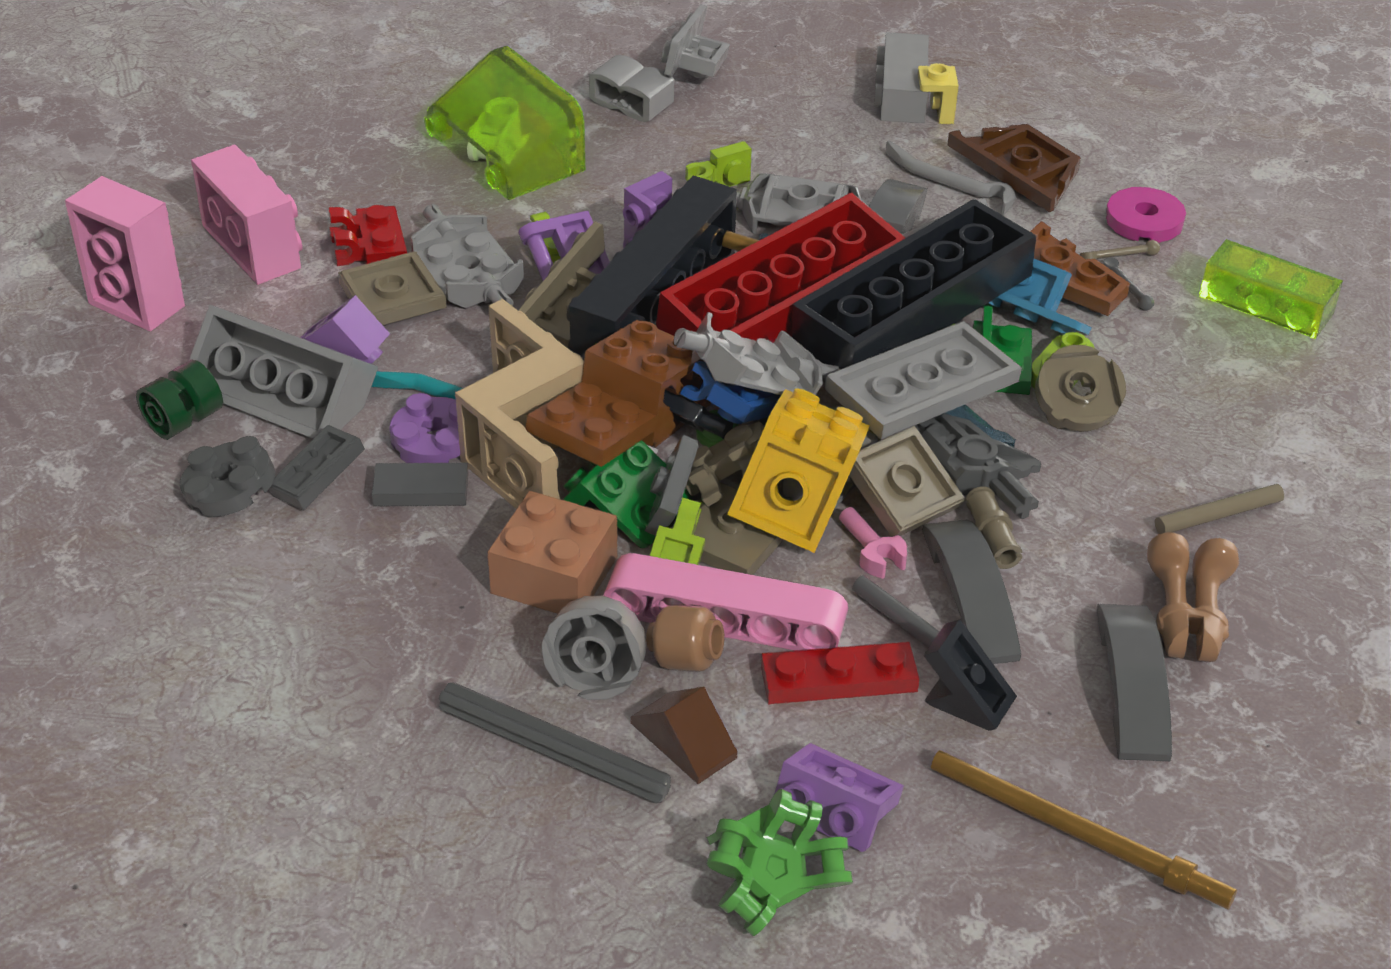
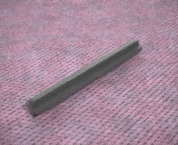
[439,682,671,803]

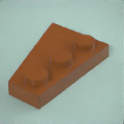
[1030,221,1130,316]

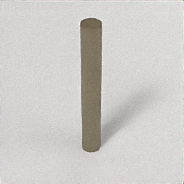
[1155,484,1284,534]

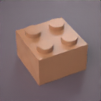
[487,491,618,614]

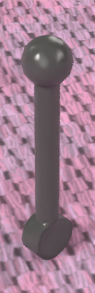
[1103,258,1154,311]

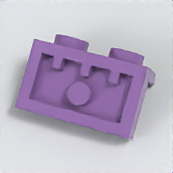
[623,171,672,249]
[774,743,904,852]

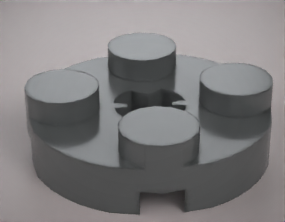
[180,436,275,517]

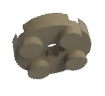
[1035,345,1126,432]

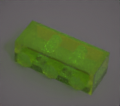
[1199,239,1343,339]

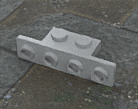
[661,4,730,78]

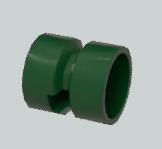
[136,359,223,440]

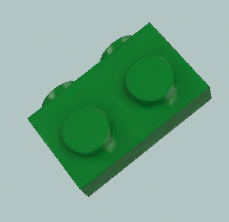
[563,440,694,548]

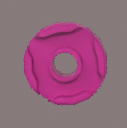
[1106,187,1186,243]

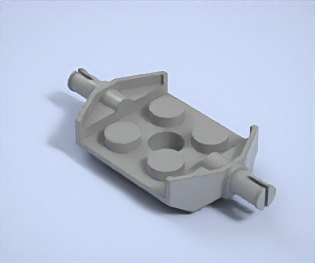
[736,173,867,234]
[411,204,524,308]
[674,312,841,395]

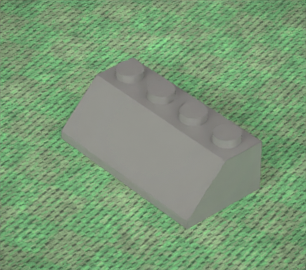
[189,304,378,439]

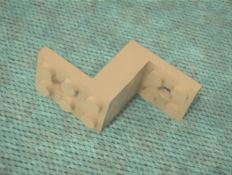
[455,299,584,509]

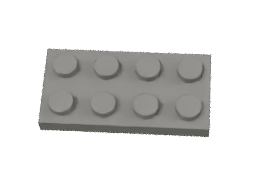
[825,321,1022,439]

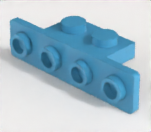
[988,259,1092,335]

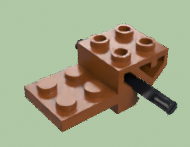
[526,320,733,467]

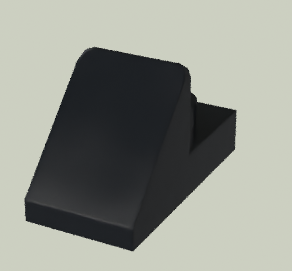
[923,619,1017,731]

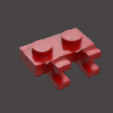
[329,205,407,266]

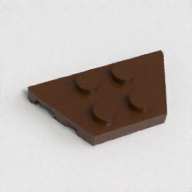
[947,124,1081,212]

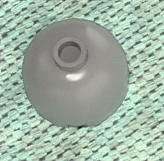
[541,596,646,700]

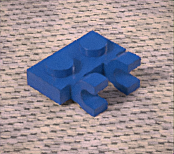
[680,361,781,424]

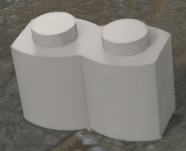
[589,55,675,122]

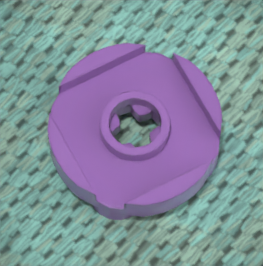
[389,393,460,463]

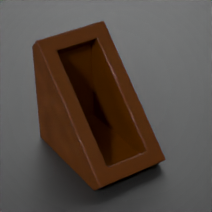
[630,686,738,784]

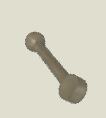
[1080,240,1160,259]

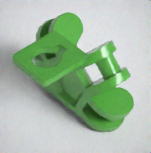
[706,789,853,936]

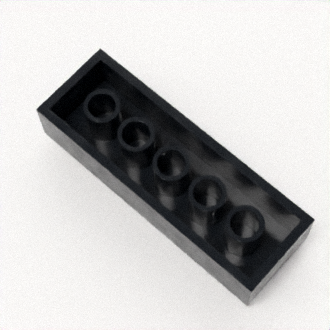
[566,175,737,355]
[792,199,1037,369]

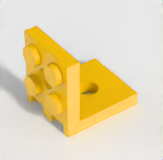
[727,388,870,553]

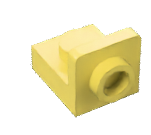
[918,63,959,124]

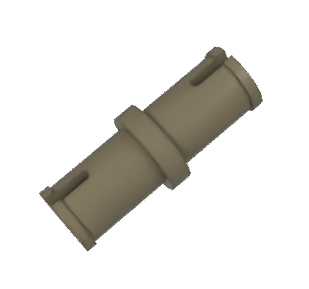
[966,487,1023,569]

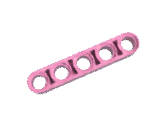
[604,553,848,651]

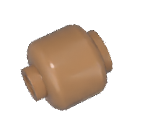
[646,605,725,672]

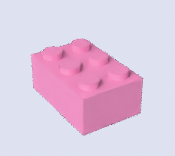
[191,145,303,285]
[65,176,185,332]

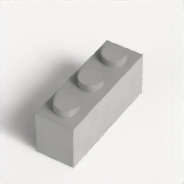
[874,32,929,123]

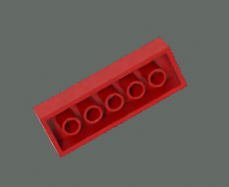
[656,192,905,343]

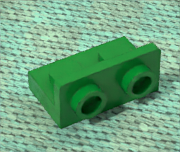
[973,306,1032,395]

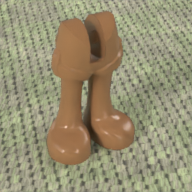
[1147,532,1239,662]

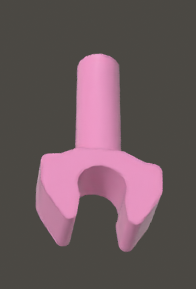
[839,507,907,579]

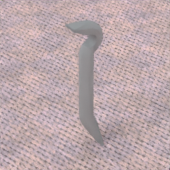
[886,140,1016,216]

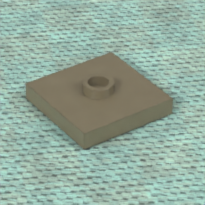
[338,251,447,325]
[849,426,966,537]
[671,482,784,575]

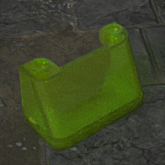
[424,46,586,200]

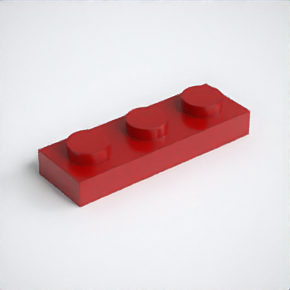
[761,642,920,705]

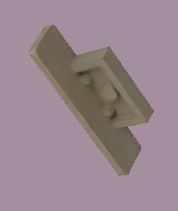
[518,221,605,348]

